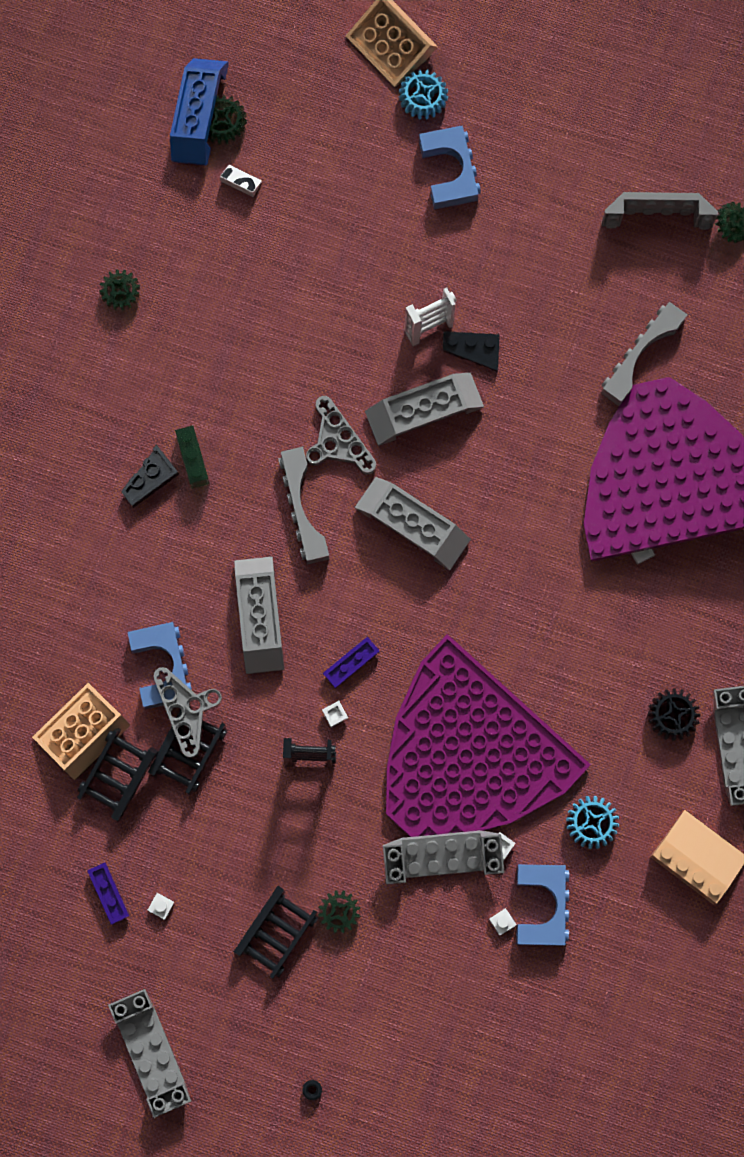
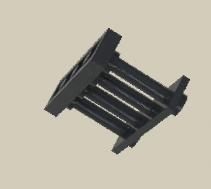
[147,706,227,795]
[77,728,158,821]
[283,738,336,769]
[233,886,318,979]

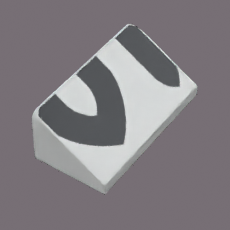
[220,165,262,197]

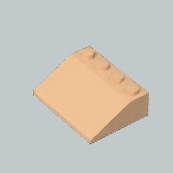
[346,0,438,87]
[32,683,130,780]
[650,810,744,905]

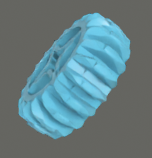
[399,70,448,120]
[566,796,619,849]

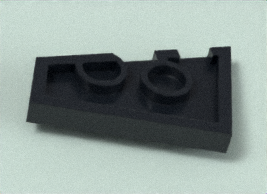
[442,331,500,373]
[121,444,179,508]

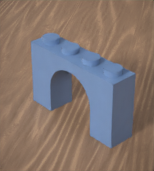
[419,126,481,209]
[128,622,192,709]
[516,864,569,946]

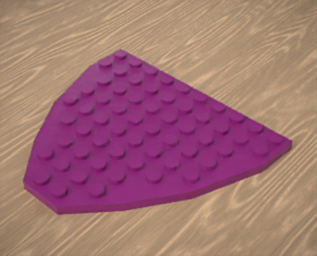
[584,377,744,562]
[386,634,591,837]

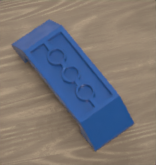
[170,58,229,165]

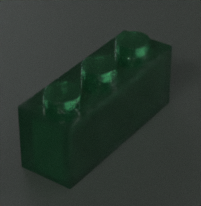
[175,425,210,489]

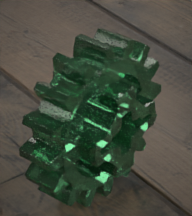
[715,202,744,243]
[99,269,140,310]
[318,890,361,933]

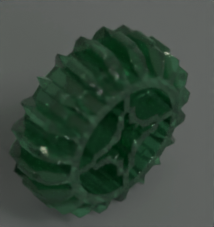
[208,94,247,145]

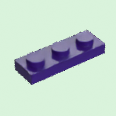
[323,637,380,689]
[87,862,130,925]

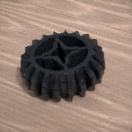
[647,688,700,741]

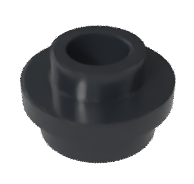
[302,1080,322,1100]

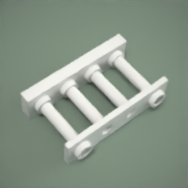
[404,288,457,346]

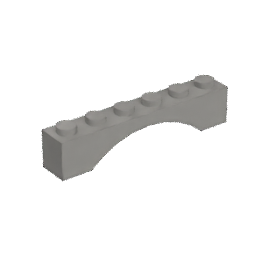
[601,302,687,406]
[278,447,329,564]

